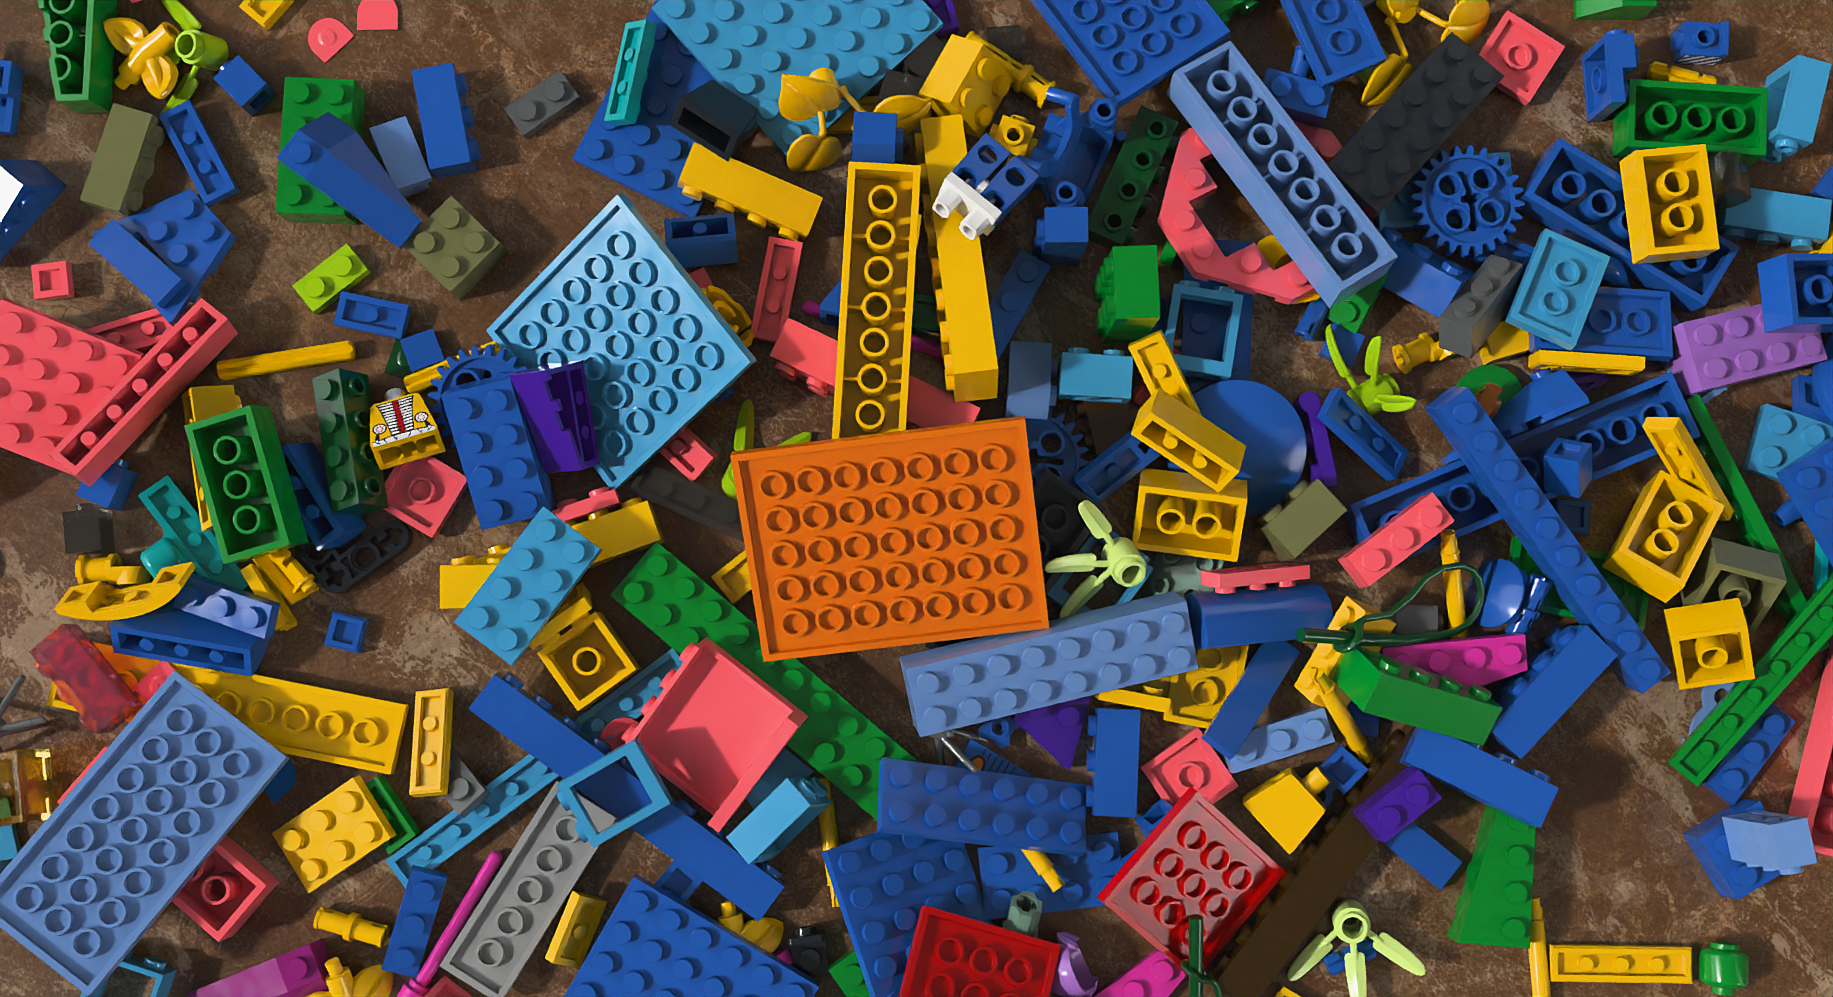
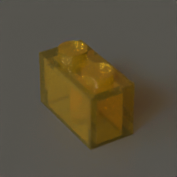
[0,749,55,827]

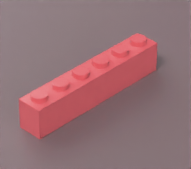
[49,298,238,488]

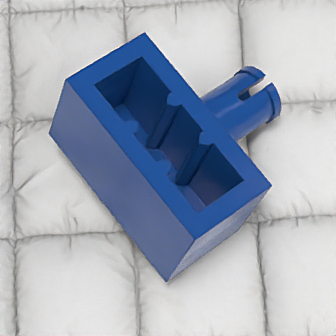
[1261,46,1334,127]

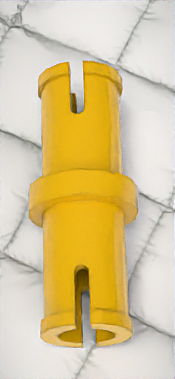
[313,906,390,948]

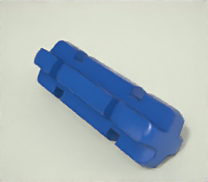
[1323,931,1384,975]

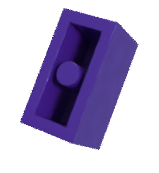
[1353,767,1442,843]

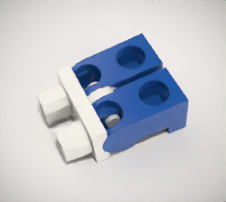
[932,133,1039,240]

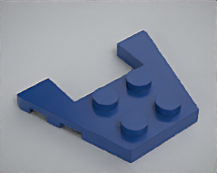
[92,189,237,326]

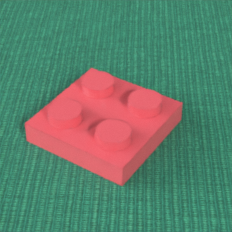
[1478,10,1565,106]
[384,456,468,539]
[1139,727,1239,806]

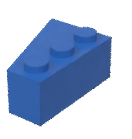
[1377,226,1476,318]

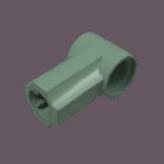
[1001,891,1042,938]

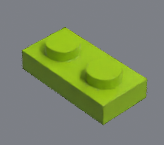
[292,243,371,315]

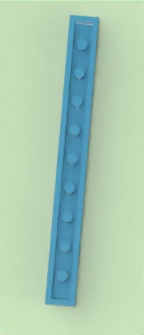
[385,648,683,889]

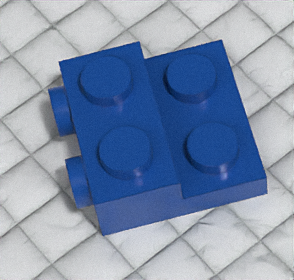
[1581,29,1640,123]

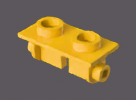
[252,549,319,605]

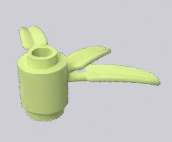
[1045,500,1146,618]
[1287,899,1426,997]

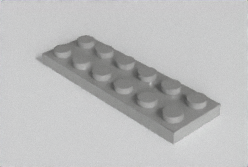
[440,780,617,997]

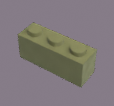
[80,103,166,218]

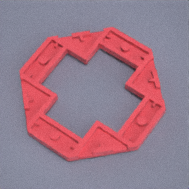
[1157,120,1343,305]

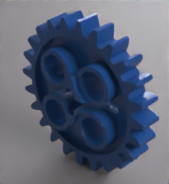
[1408,145,1525,259]
[428,344,531,447]
[995,406,1089,490]

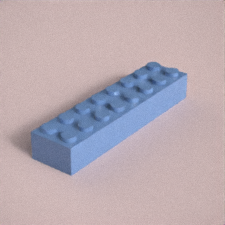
[1166,41,1398,309]
[899,591,1198,737]

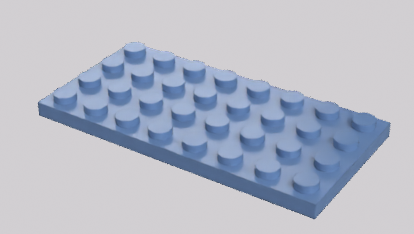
[0,670,290,997]

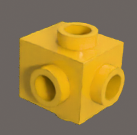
[989,115,1039,165]

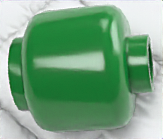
[1699,941,1750,996]

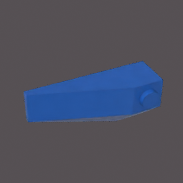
[276,112,422,249]
[1440,367,1590,466]

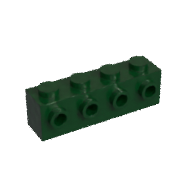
[1088,105,1180,249]
[312,368,388,517]

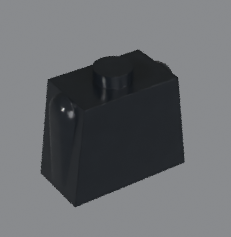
[670,80,759,162]

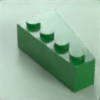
[37,0,117,114]
[1332,646,1502,746]
[1446,805,1535,949]

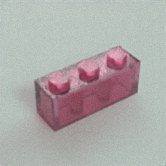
[29,624,144,734]

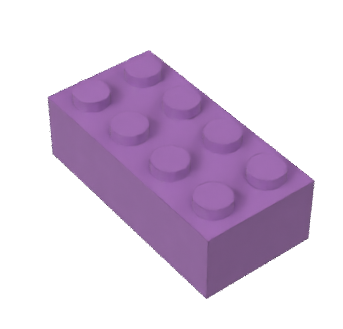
[1669,304,1828,397]

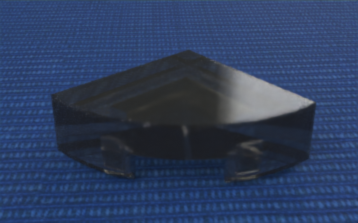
[986,25,1023,62]

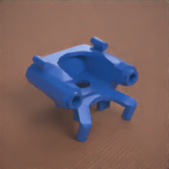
[1017,86,1127,207]

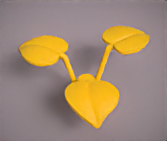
[1360,0,1491,106]
[778,68,931,172]

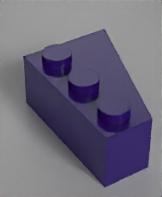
[509,360,600,473]

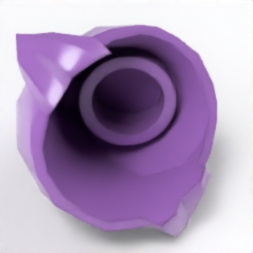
[1050,931,1098,997]

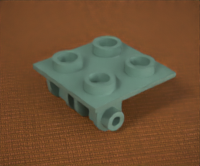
[1140,552,1225,607]

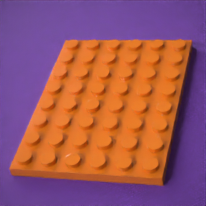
[730,416,1049,662]

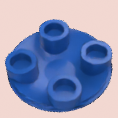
[1466,559,1528,628]

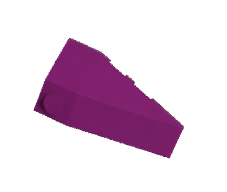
[187,938,330,997]

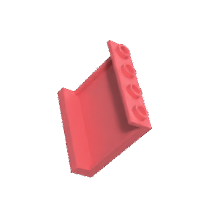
[621,637,808,833]

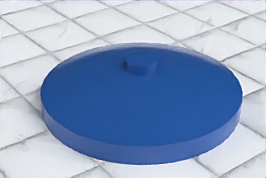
[1165,378,1307,518]

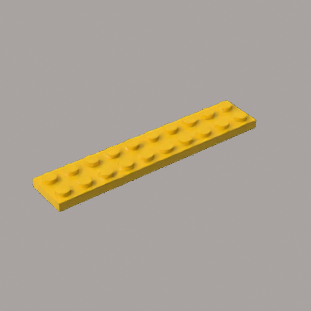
[46,636,409,775]

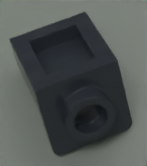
[788,925,830,977]

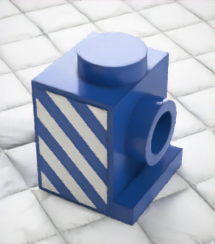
[1670,21,1729,66]

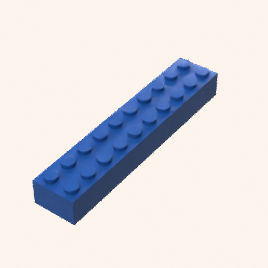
[1343,371,1701,560]

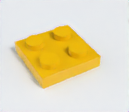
[530,582,592,650]

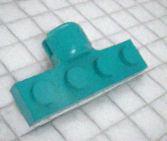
[138,475,250,591]

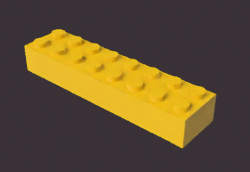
[914,114,998,403]
[832,161,921,439]

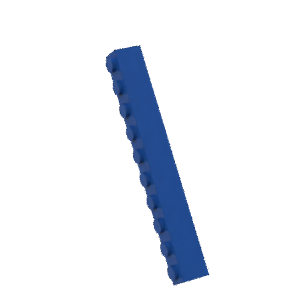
[1424,386,1671,694]
[469,671,785,922]

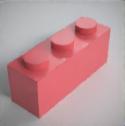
[1338,492,1455,588]

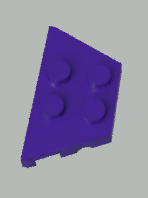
[1011,695,1091,769]

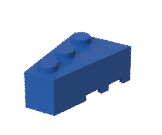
[852,112,904,164]
[0,159,67,262]

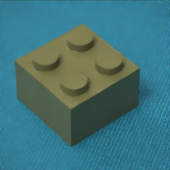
[404,196,509,300]
[1253,479,1347,562]
[1680,537,1787,633]

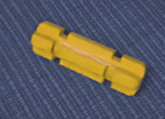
[1646,61,1717,84]

